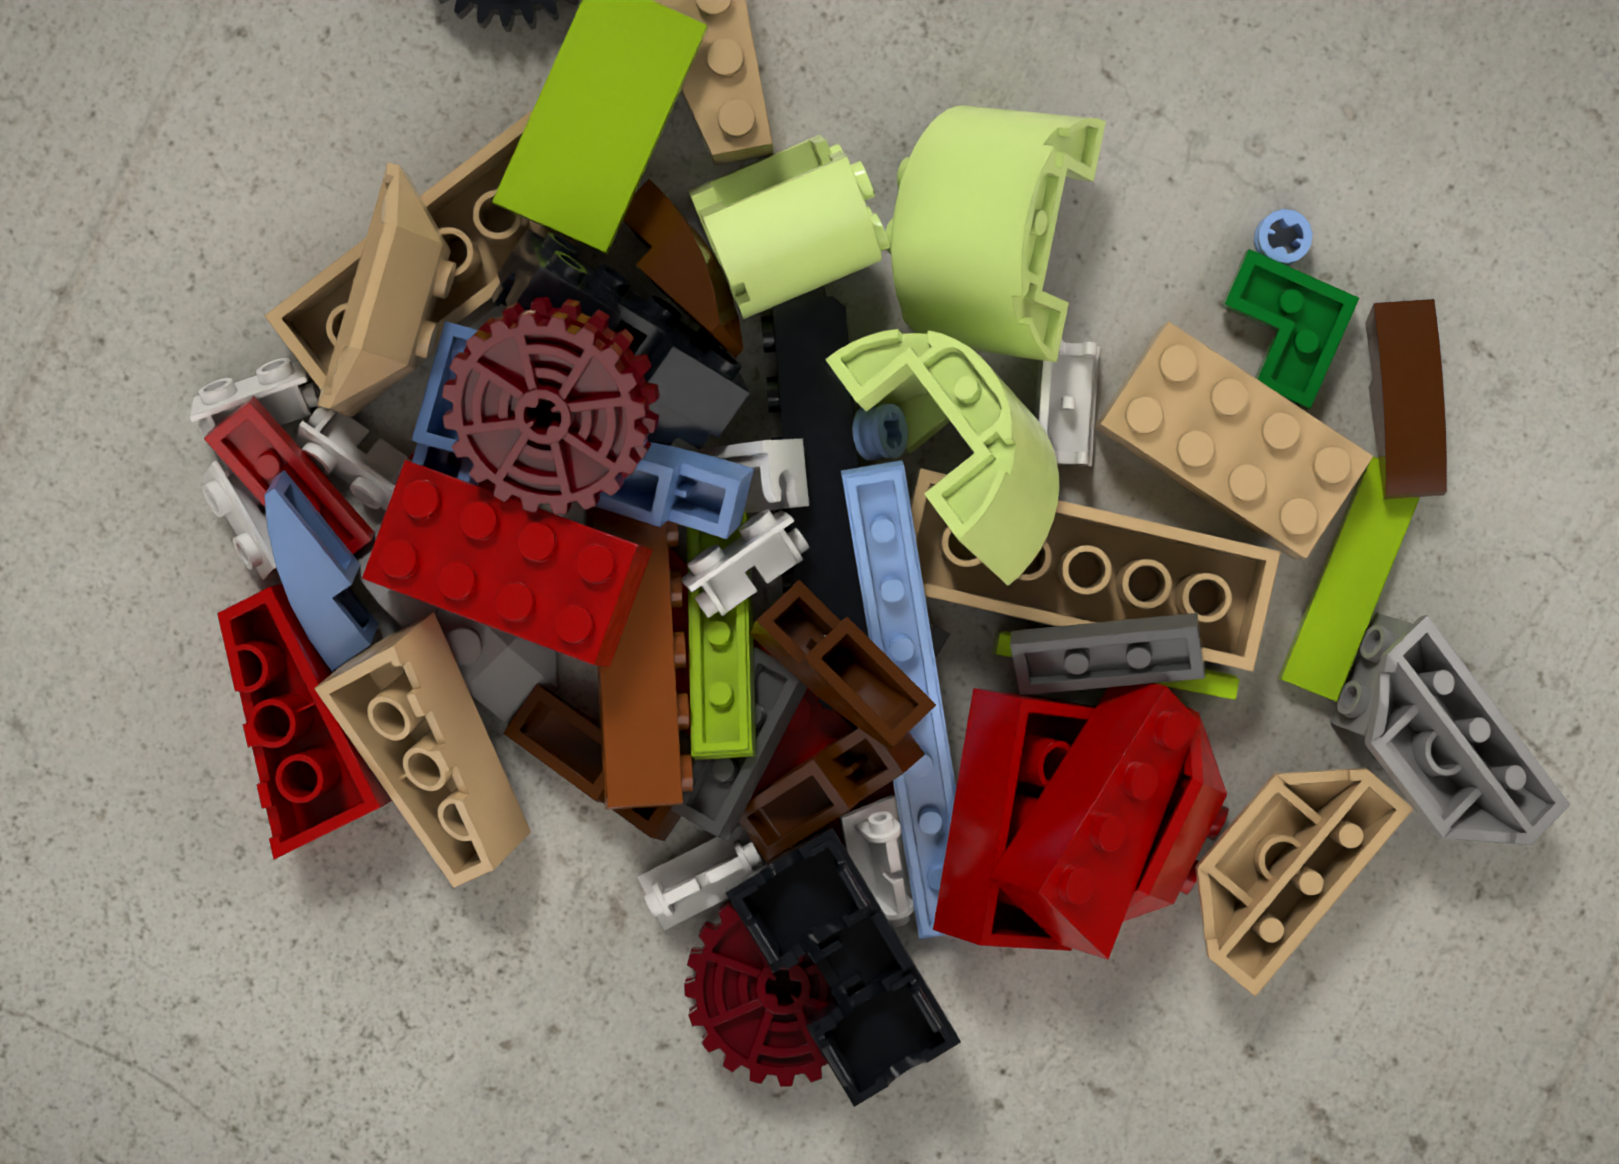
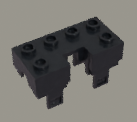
[491,228,750,450]
[725,824,961,1107]

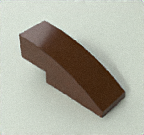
[623,179,744,359]
[1365,299,1447,499]
[750,580,936,750]
[503,684,682,841]
[739,726,925,862]

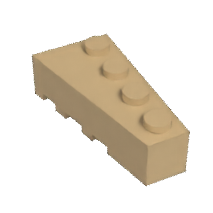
[653,0,773,165]
[314,612,531,888]

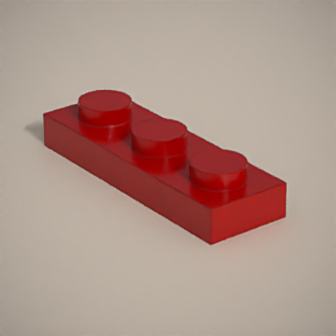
[204,396,375,554]

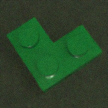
[1221,249,1359,410]

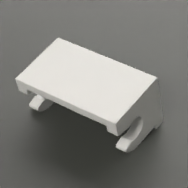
[1034,339,1100,467]
[690,439,809,513]

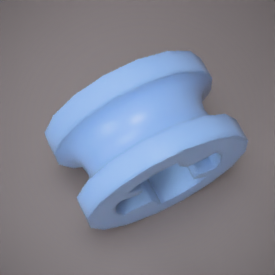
[1253,209,1313,265]
[852,404,908,460]

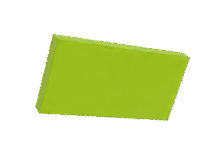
[492,0,708,255]

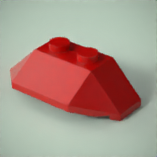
[1123,707,1229,922]

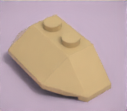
[317,162,456,412]
[1195,768,1414,997]

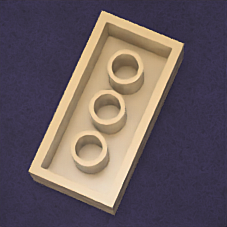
[1094,321,1373,559]

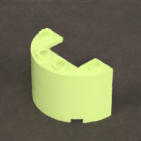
[885,105,1106,363]
[687,134,890,319]
[825,329,1059,586]

